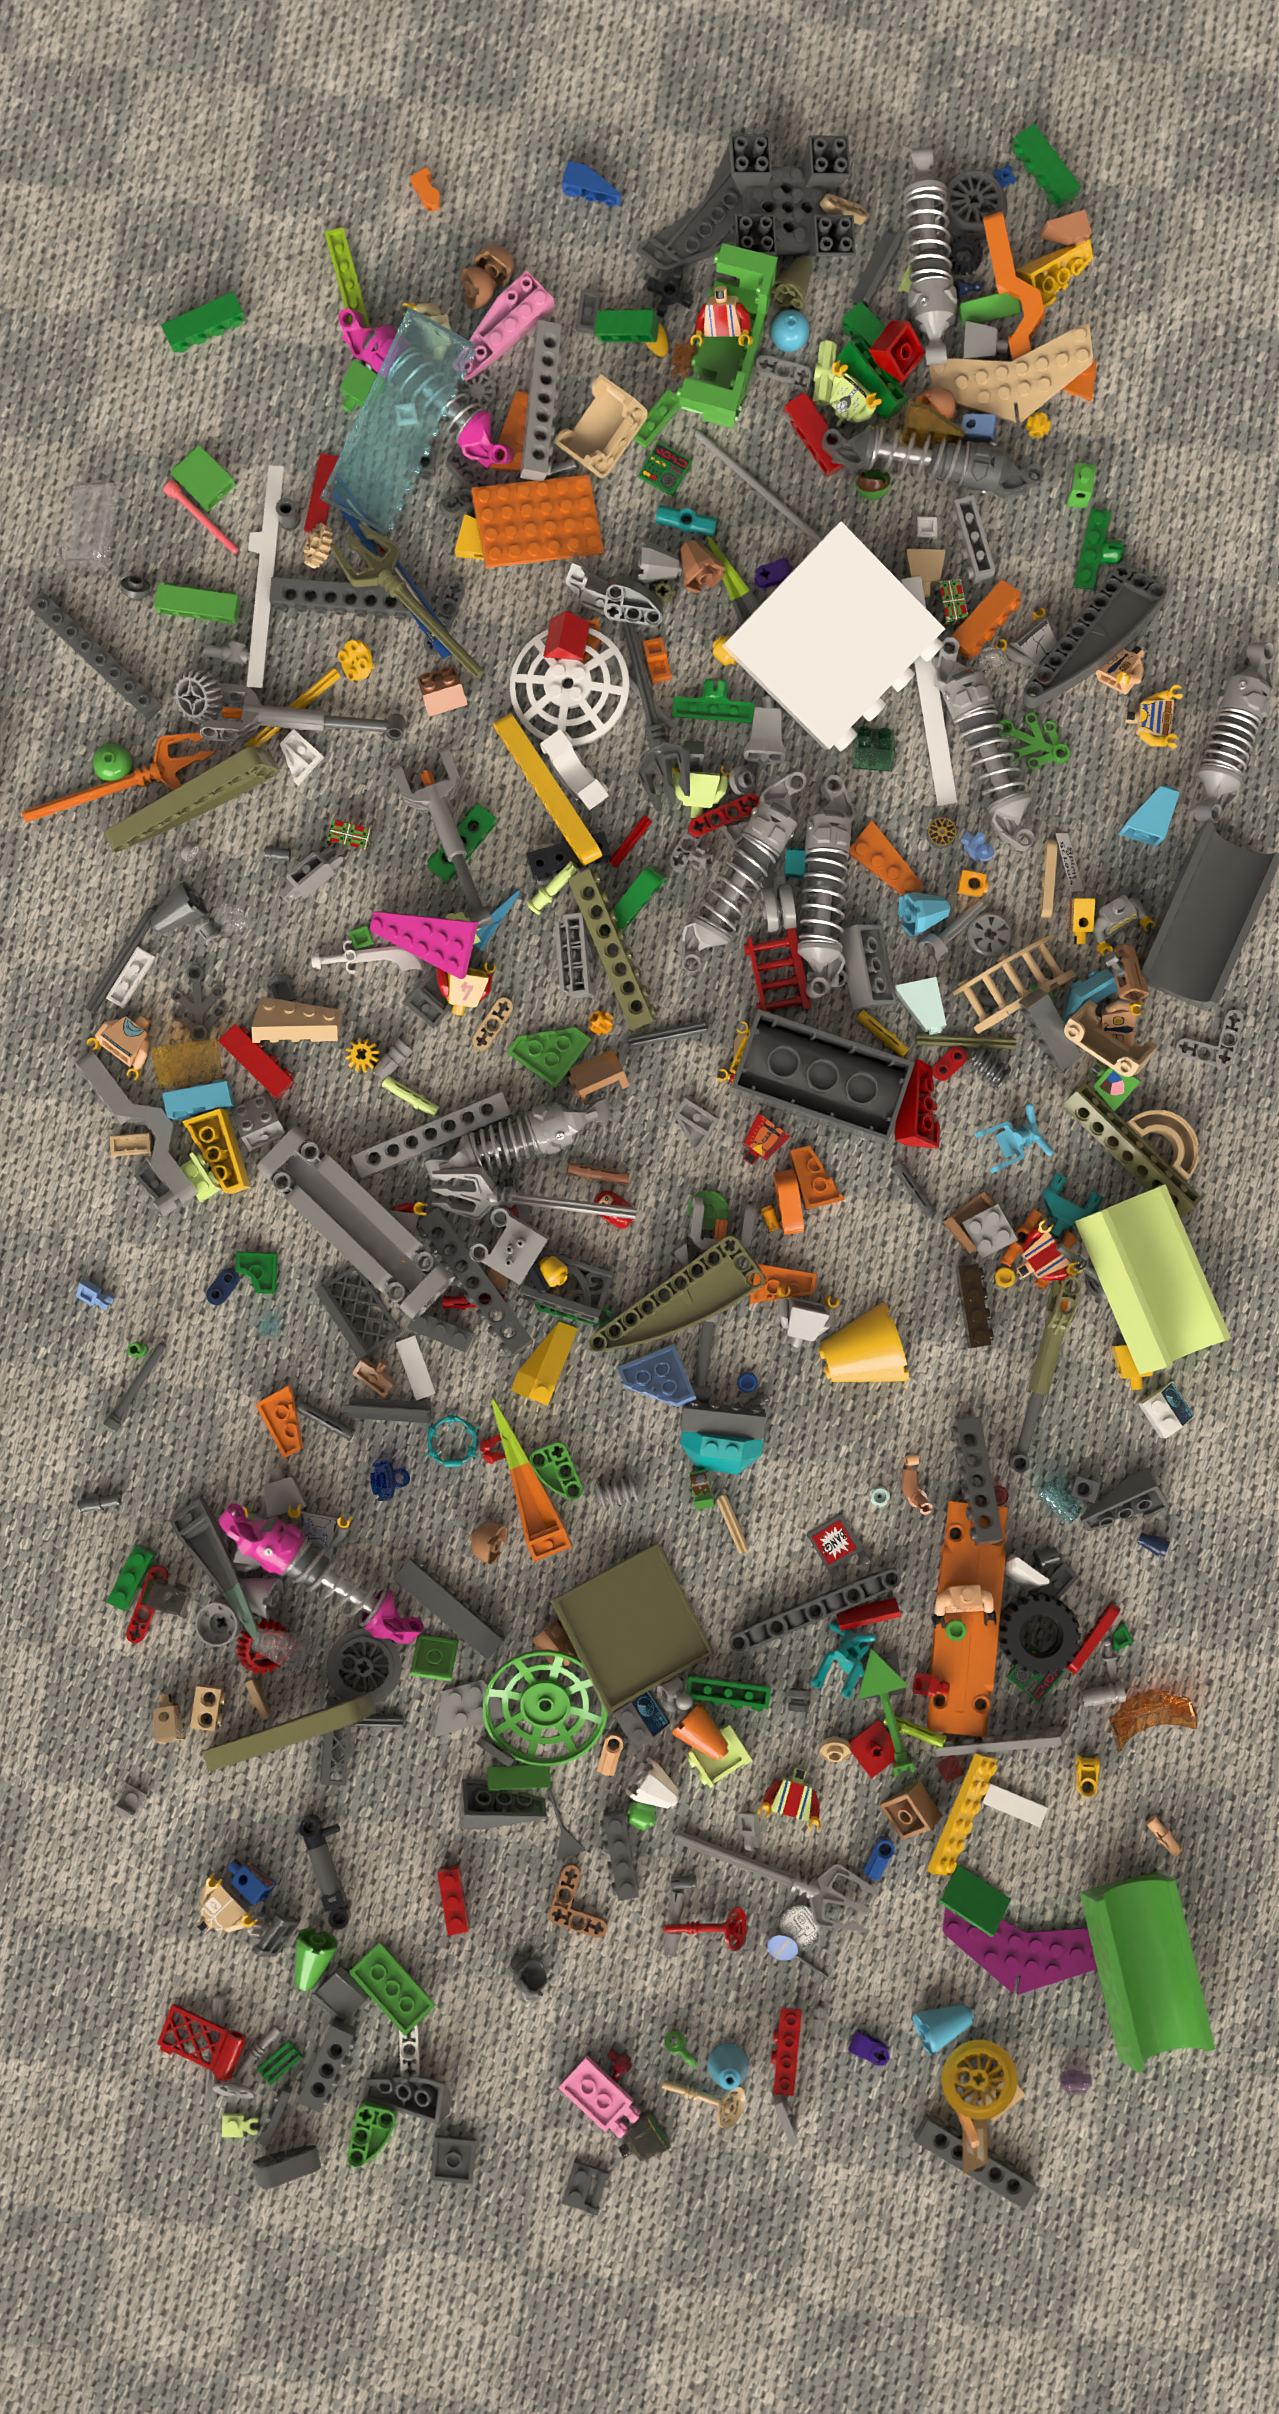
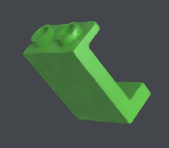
[170,445,236,513]

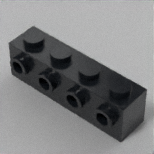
[526,831,611,882]

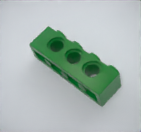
[427,803,498,885]

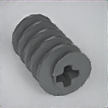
[965,1047,1011,1090]

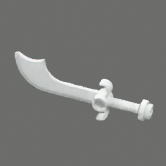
[311,941,426,974]

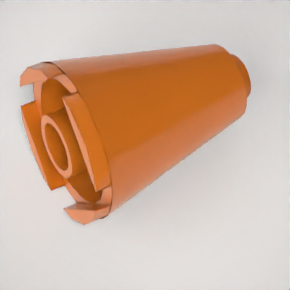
[671,1702,729,1760]

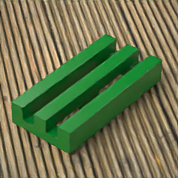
[257,2040,303,2085]

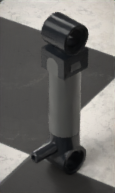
[299,1814,351,1930]

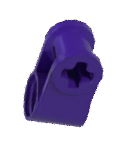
[754,558,792,589]
[848,2029,889,2066]

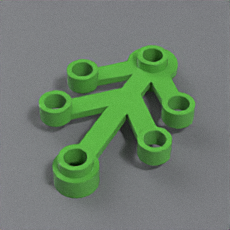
[998,713,1071,770]

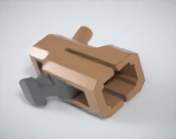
[1104,944,1149,1002]

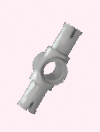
[205,642,267,667]

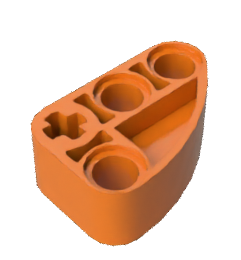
[773,1169,804,1235]

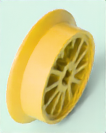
[941,2040,1018,2120]

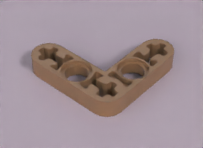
[549,1863,607,1938]

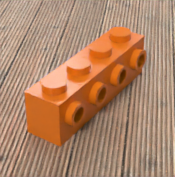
[951,579,1021,661]

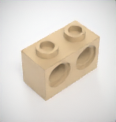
[190,1683,227,1731]

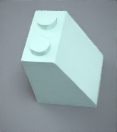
[894,977,946,1035]

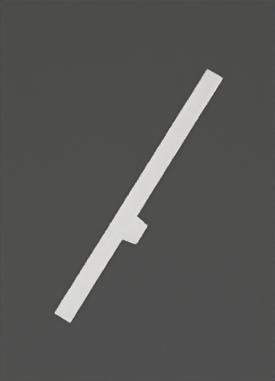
[247,465,284,688]

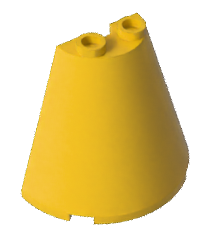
[818,1302,909,1382]

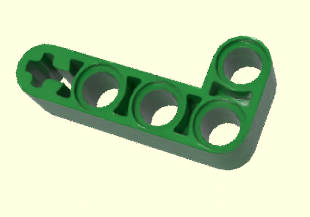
[602,864,669,934]

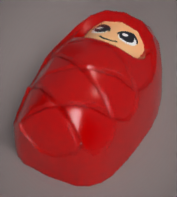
[594,1190,633,1229]

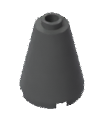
[149,881,208,934]

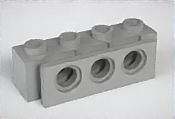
[555,913,596,999]

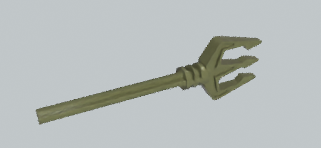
[330,523,485,678]

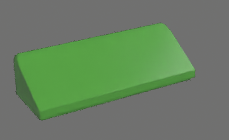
[958,293,1021,328]
[487,1765,551,1790]

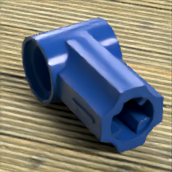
[862,1836,895,1880]

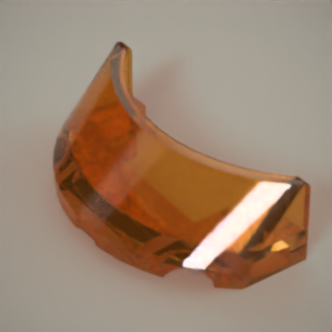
[1110,1691,1198,1752]

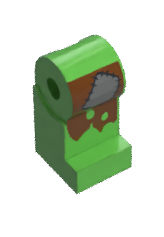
[689,1469,714,1510]

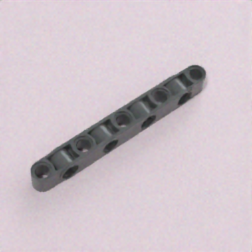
[729,1568,901,1653]

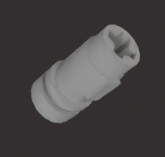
[372,1039,413,1080]
[1081,1681,1126,1708]

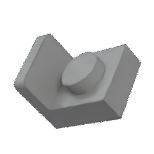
[113,1783,148,1819]

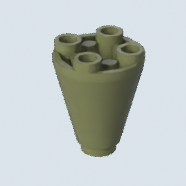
[770,255,813,312]

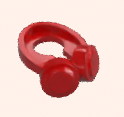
[480,1435,506,1464]

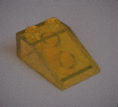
[900,401,965,448]
[151,1038,223,1088]

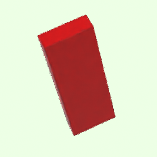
[836,1598,901,1631]

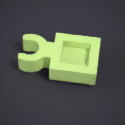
[222,2113,259,2137]

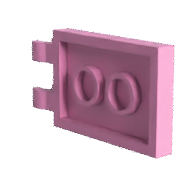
[559,2055,641,2138]

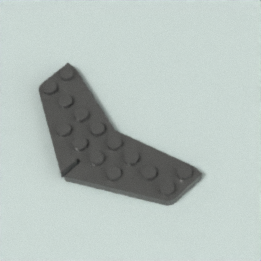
[637,130,744,274]

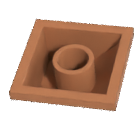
[1038,209,1092,246]

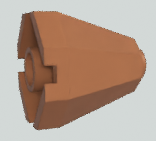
[680,540,725,593]

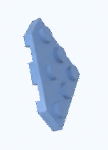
[617,1344,696,1407]

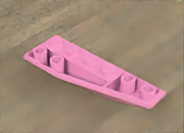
[452,270,555,382]

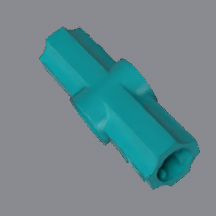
[655,504,718,537]

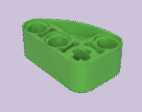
[529,1442,583,1500]
[347,2100,397,2167]

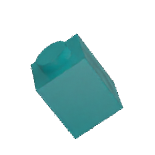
[784,847,807,879]

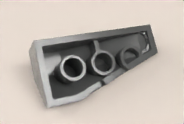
[363,2077,452,2124]

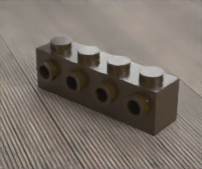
[955,1263,994,1348]

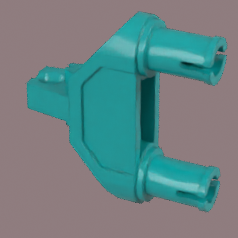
[1042,1173,1104,1237]

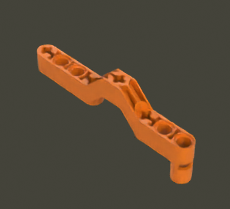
[983,211,1046,361]

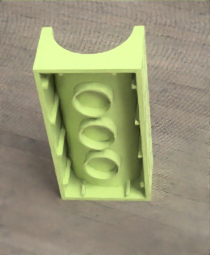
[1075,1184,1231,1374]

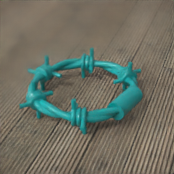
[424,1410,479,1468]

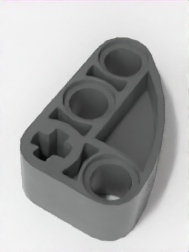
[604,575,663,626]
[252,2145,321,2189]

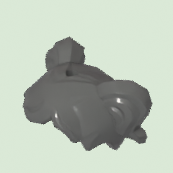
[510,1952,547,2002]

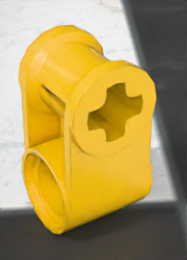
[1075,1755,1100,1797]

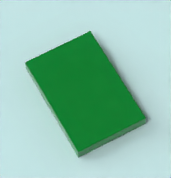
[938,1865,1011,1937]

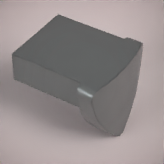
[268,974,297,1001]

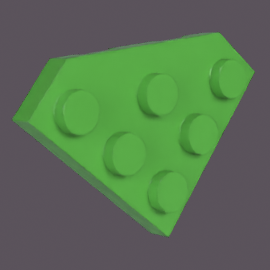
[506,1027,592,1089]

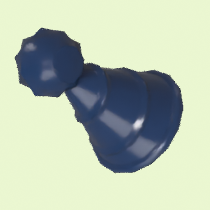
[953,278,983,299]

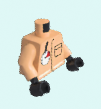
[931,1585,997,1629]

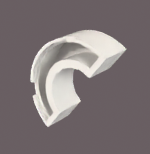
[540,729,609,810]

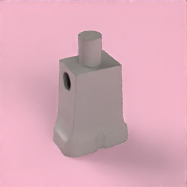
[744,696,785,765]

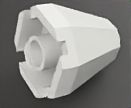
[626,1757,679,1809]

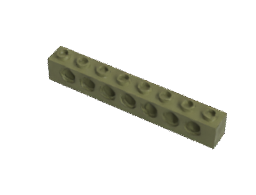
[568,869,657,1030]
[1062,1082,1202,1219]

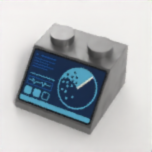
[613,1690,670,1749]

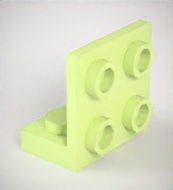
[180,1152,221,1202]

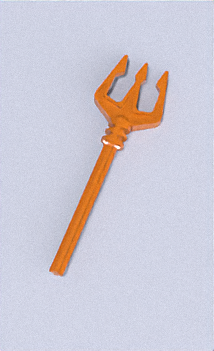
[22,733,216,823]

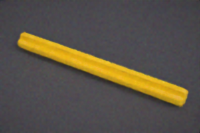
[244,668,340,748]

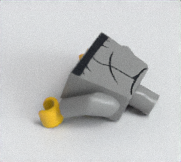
[995,608,1058,666]

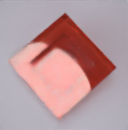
[935,1755,964,1784]

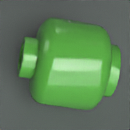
[625,1801,658,1830]

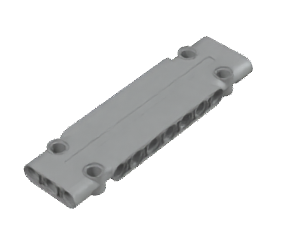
[257,1126,455,1321]

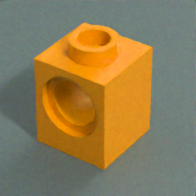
[957,870,989,898]

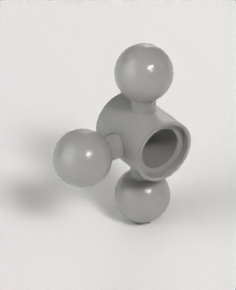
[657,1676,693,1713]

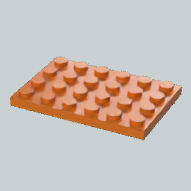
[471,475,604,568]

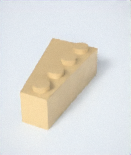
[251,996,342,1043]

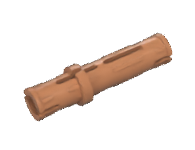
[567,1162,630,1186]

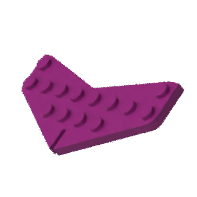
[942,1907,1097,1995]

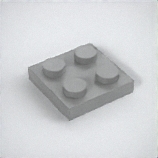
[962,1203,1019,1258]
[772,2093,800,2146]

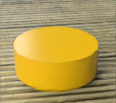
[994,1267,1015,1288]

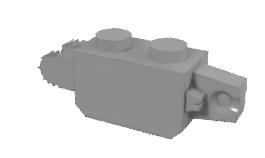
[280,846,343,903]

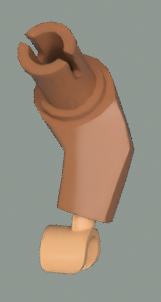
[901,1454,932,1515]

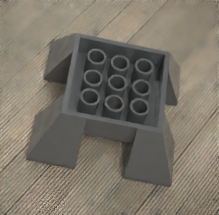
[729,134,856,257]

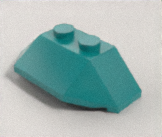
[680,1431,764,1475]

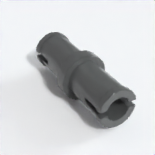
[77,1493,122,1513]

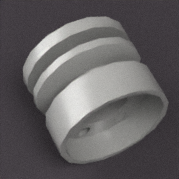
[195,1598,246,1647]

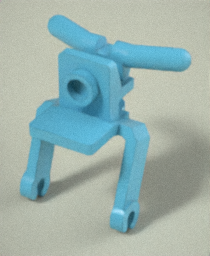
[974,1103,1054,1173]

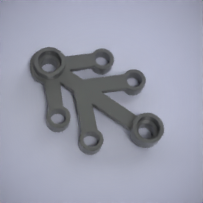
[171,965,226,1044]

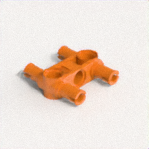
[999,1209,1078,1290]

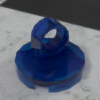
[370,1460,410,1501]

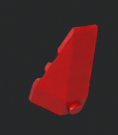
[894,1059,940,1149]

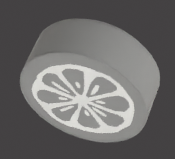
[181,842,199,863]

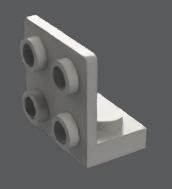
[231,1093,286,1152]

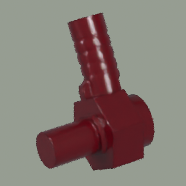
[607,2048,633,2083]

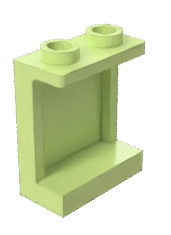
[687,1723,752,1788]

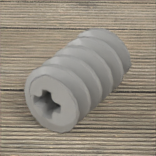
[594,1477,638,1509]

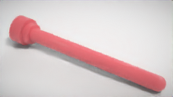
[163,479,239,554]

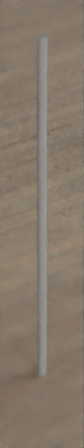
[695,430,823,544]

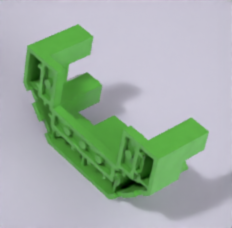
[677,243,778,428]

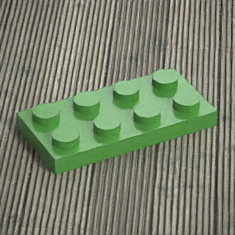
[349,1941,436,2036]

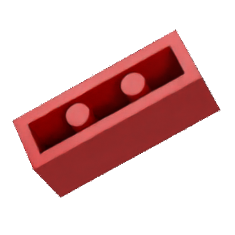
[437,1864,470,1936]

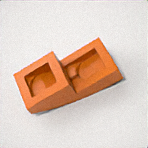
[642,637,672,684]

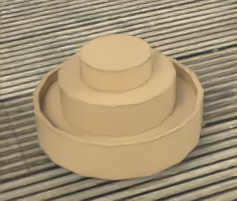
[820,1736,850,1762]

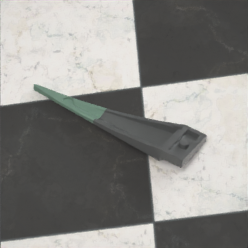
[170,1498,266,1651]

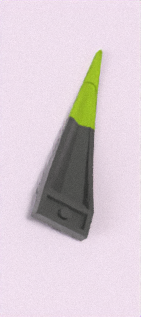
[707,536,761,625]

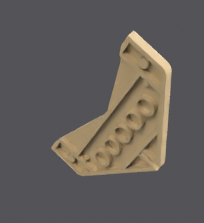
[929,324,1094,424]

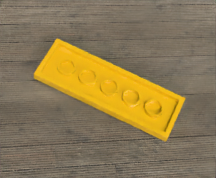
[926,1753,998,1876]

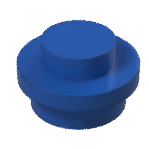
[737,1372,758,1393]

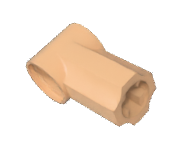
[597,1731,623,1776]

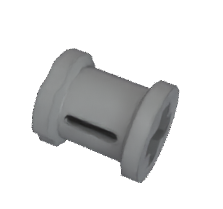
[195,919,221,946]

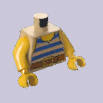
[1124,685,1183,749]

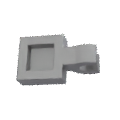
[738,1812,761,1850]

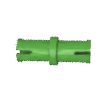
[127,1341,149,1358]

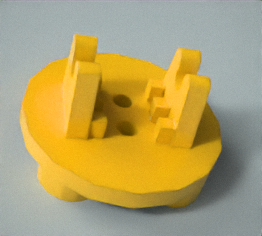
[338,639,375,681]

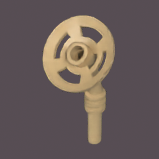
[661,2079,745,2129]

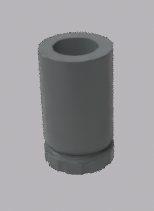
[276,498,300,531]

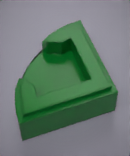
[1112,1623,1134,1651]

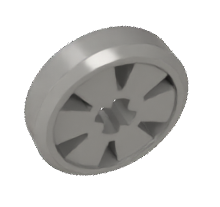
[967,912,1013,958]

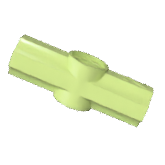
[813,341,837,406]

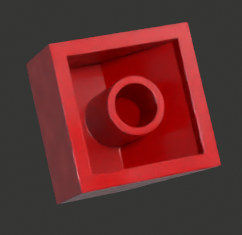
[869,320,926,382]

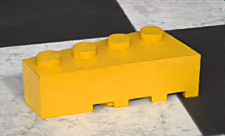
[182,1109,251,1194]

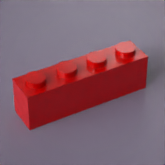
[783,392,845,477]
[218,1024,295,1100]

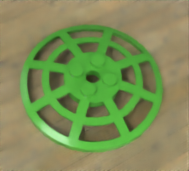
[482,1650,608,1766]

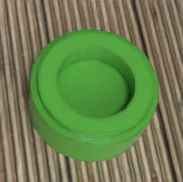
[945,1619,967,1641]

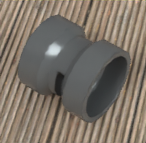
[788,1688,810,1712]

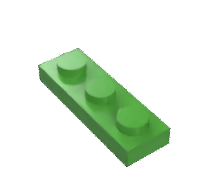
[633,389,681,449]

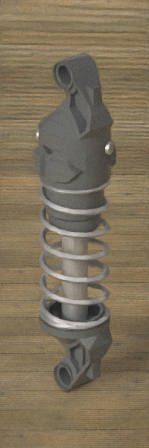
[821,424,1044,498]

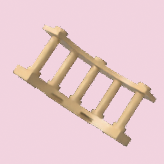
[952,935,1076,1034]

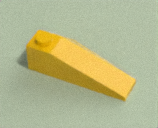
[1015,239,1093,309]
[510,1321,578,1406]

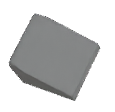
[674,1243,689,1267]

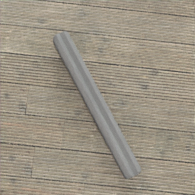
[205,1995,225,2103]

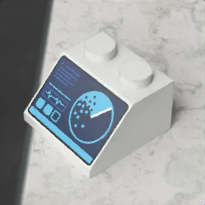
[1138,1381,1195,1439]

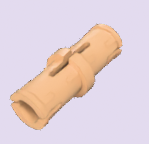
[1145,1815,1183,1857]

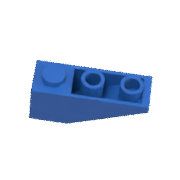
[562,161,621,207]

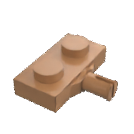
[352,1357,397,1398]

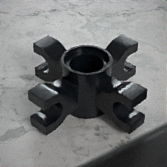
[646,266,693,319]

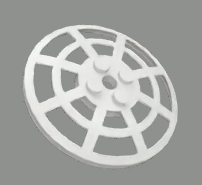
[510,628,630,746]

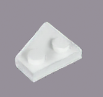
[280,729,324,786]

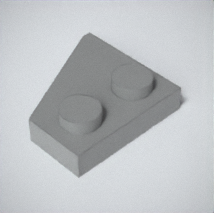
[674,1098,719,1153]

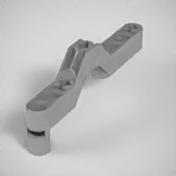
[75,1051,198,1217]

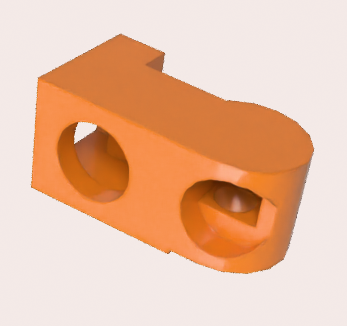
[410,167,441,211]

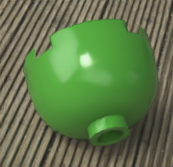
[92,743,134,782]

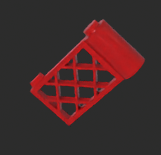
[157,2004,247,2081]

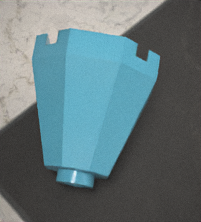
[898,892,951,937]

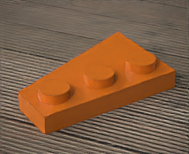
[255,1385,304,1458]

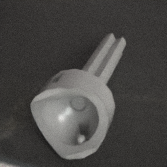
[918,900,986,964]

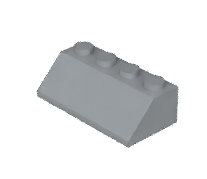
[838,924,897,1010]

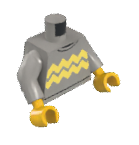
[1093,895,1155,957]

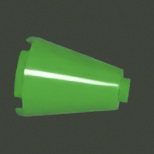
[294,1928,338,1991]

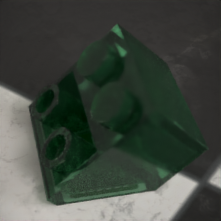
[852,726,895,772]

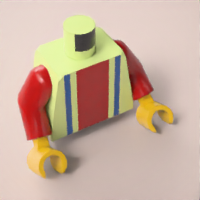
[757,1767,821,1832]

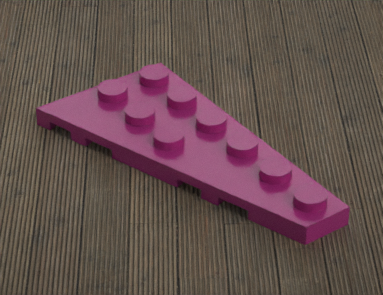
[369,911,479,979]

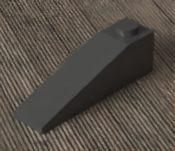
[1080,1467,1170,1531]
[459,1779,547,1830]

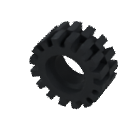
[946,235,983,276]

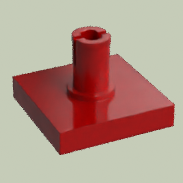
[848,1719,896,1779]

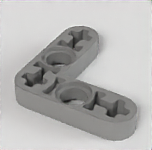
[755,355,812,424]
[1174,1010,1244,1068]

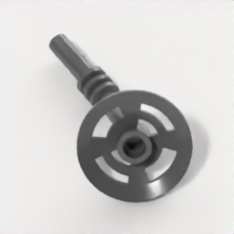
[1056,1243,1107,1299]

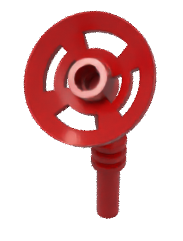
[663,1907,747,1951]

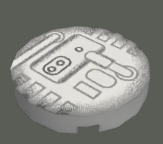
[779,1904,821,1947]

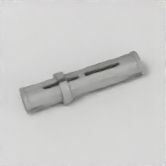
[663,1890,684,1957]

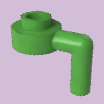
[664,2030,698,2067]

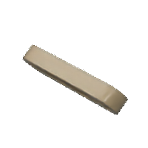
[1040,840,1058,918]

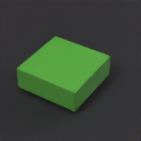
[348,925,374,951]

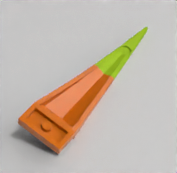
[491,1399,573,1562]

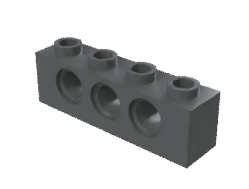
[297,2018,358,2113]

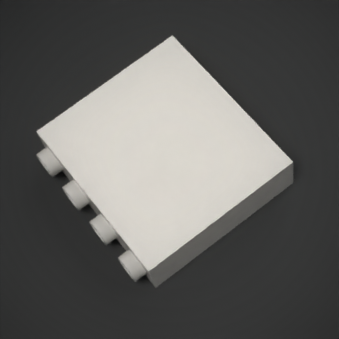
[722,522,945,751]

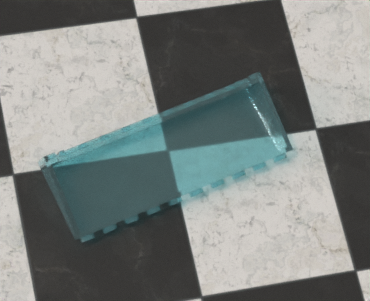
[319,307,477,534]

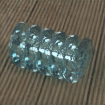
[1036,1480,1083,1524]

